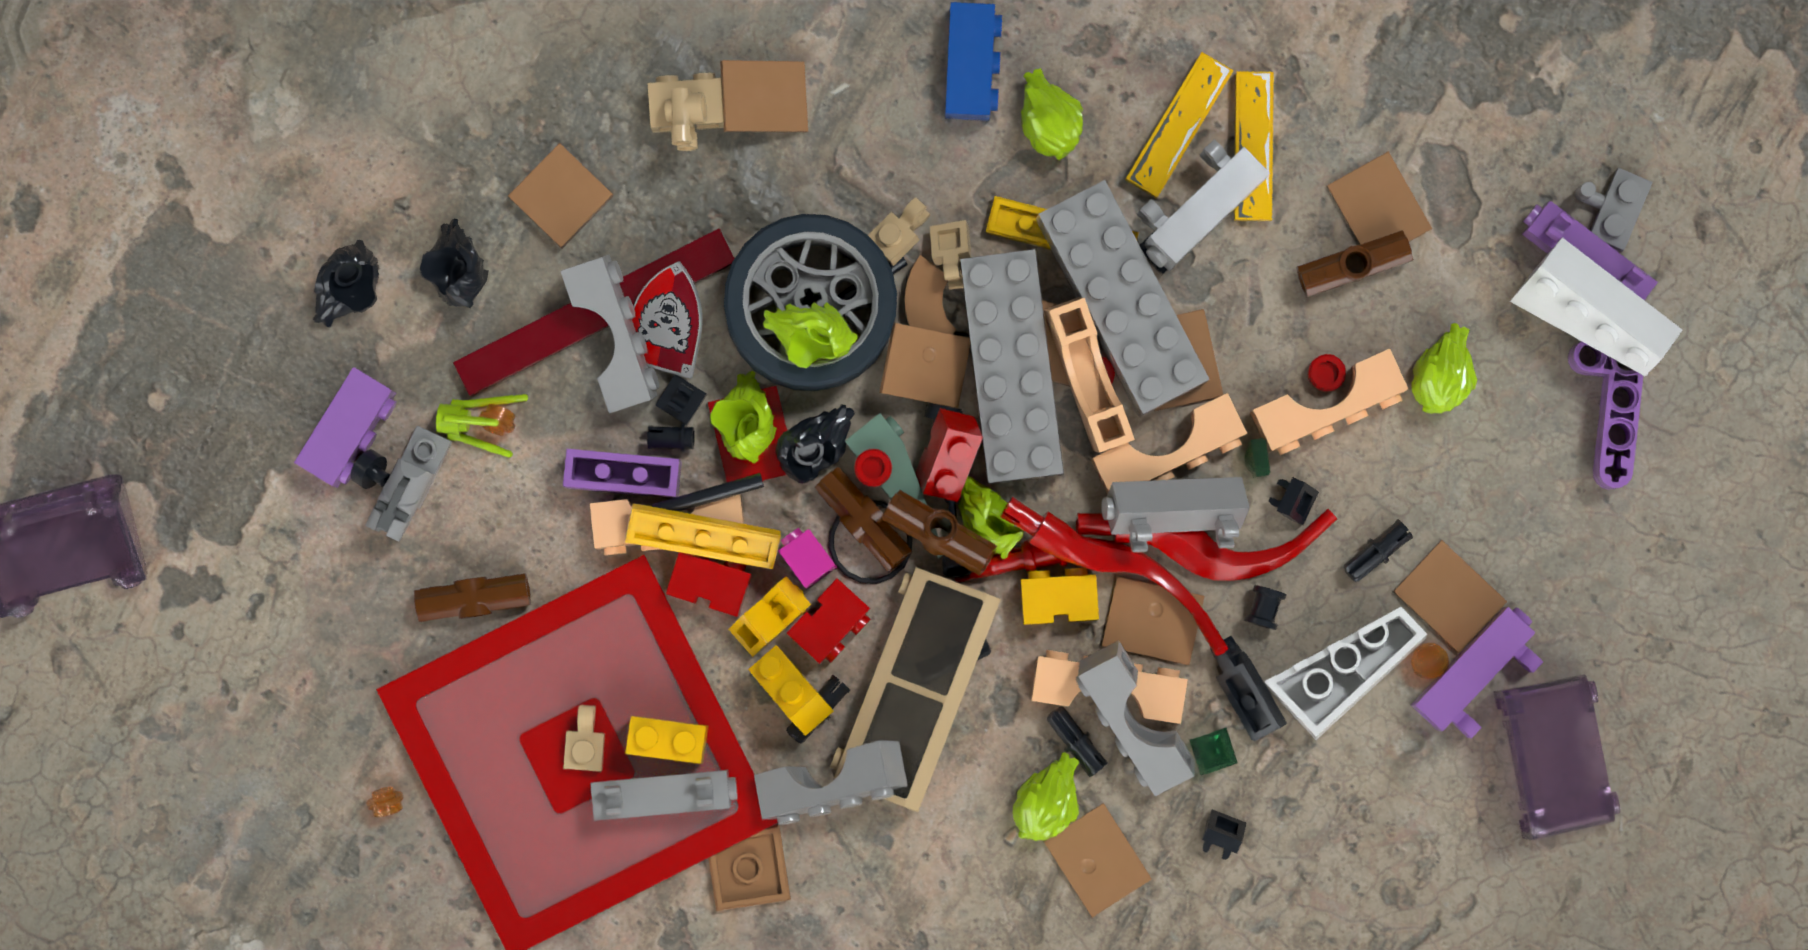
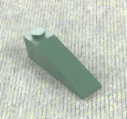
[845,413,944,559]

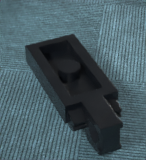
[1210,636,1287,741]

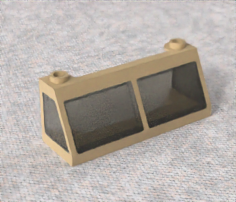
[830,567,1001,812]

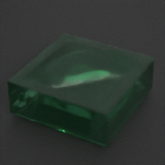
[1244,438,1271,479]
[1189,728,1238,775]

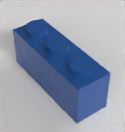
[945,2,1002,121]

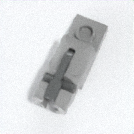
[365,426,452,542]

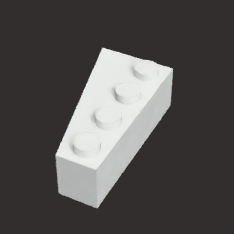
[1510,238,1682,376]
[1264,607,1427,740]

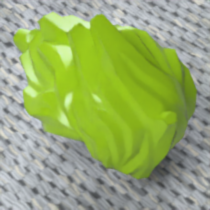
[1021,68,1083,160]
[763,302,858,368]
[1411,323,1477,414]
[710,371,777,463]
[958,476,1024,559]
[1012,752,1079,841]

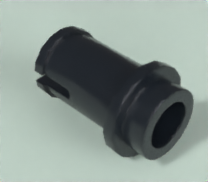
[647,423,695,453]

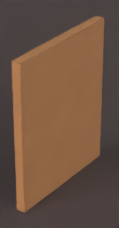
[720,60,808,132]
[1327,151,1432,245]
[1154,309,1224,412]
[879,323,971,408]
[1393,540,1507,653]
[1102,576,1205,665]
[1043,803,1152,918]

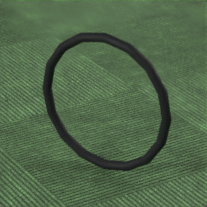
[828,500,913,584]

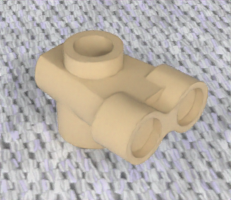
[665,88,707,151]

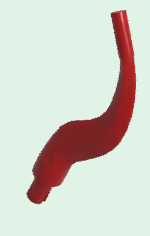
[1000,496,1228,656]
[1076,509,1338,581]

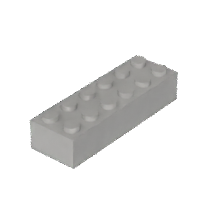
[1035,180,1210,417]
[960,249,1064,484]

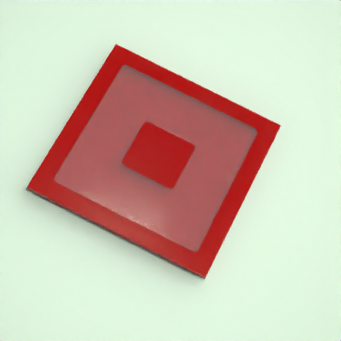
[376,554,778,950]

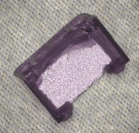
[0,474,148,618]
[1493,674,1620,841]

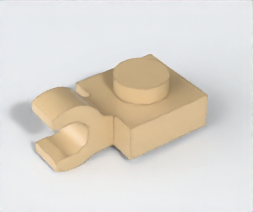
[868,198,930,266]
[930,220,971,290]
[564,705,605,771]

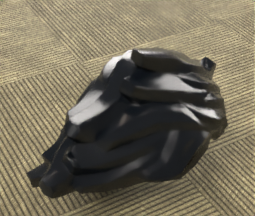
[419,218,489,308]
[313,240,380,327]
[775,404,855,484]

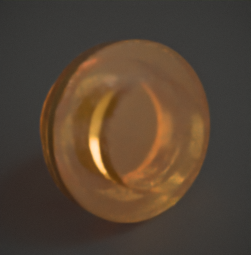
[479,404,516,436]
[1411,643,1449,679]
[366,787,404,817]

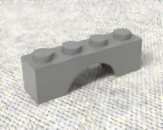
[560,254,659,413]
[1076,640,1195,796]
[754,740,907,825]

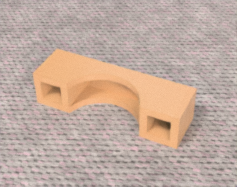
[1043,297,1135,453]
[1250,349,1408,456]
[1091,393,1247,495]
[590,494,745,556]
[1031,650,1188,724]

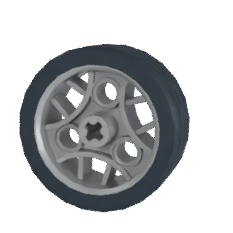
[724,214,897,391]

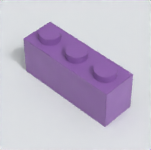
[294,367,397,488]
[563,449,682,498]

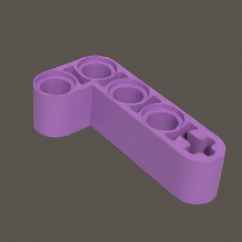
[1568,341,1643,490]

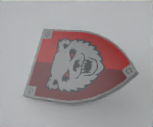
[631,261,703,379]

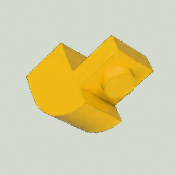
[728,576,811,657]

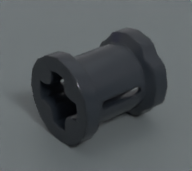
[1244,585,1287,630]

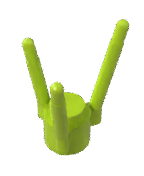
[436,394,529,458]

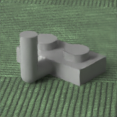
[1575,168,1653,252]

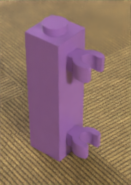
[1522,201,1658,300]
[1411,607,1543,738]

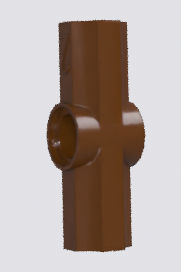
[1296,230,1413,298]
[815,466,912,573]
[882,490,997,576]
[414,573,531,622]

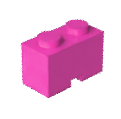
[779,528,837,589]

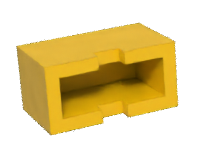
[1020,568,1099,625]
[748,645,834,736]
[626,716,708,764]

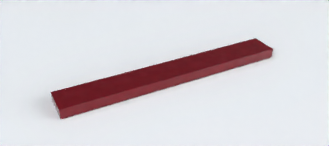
[453,228,735,396]

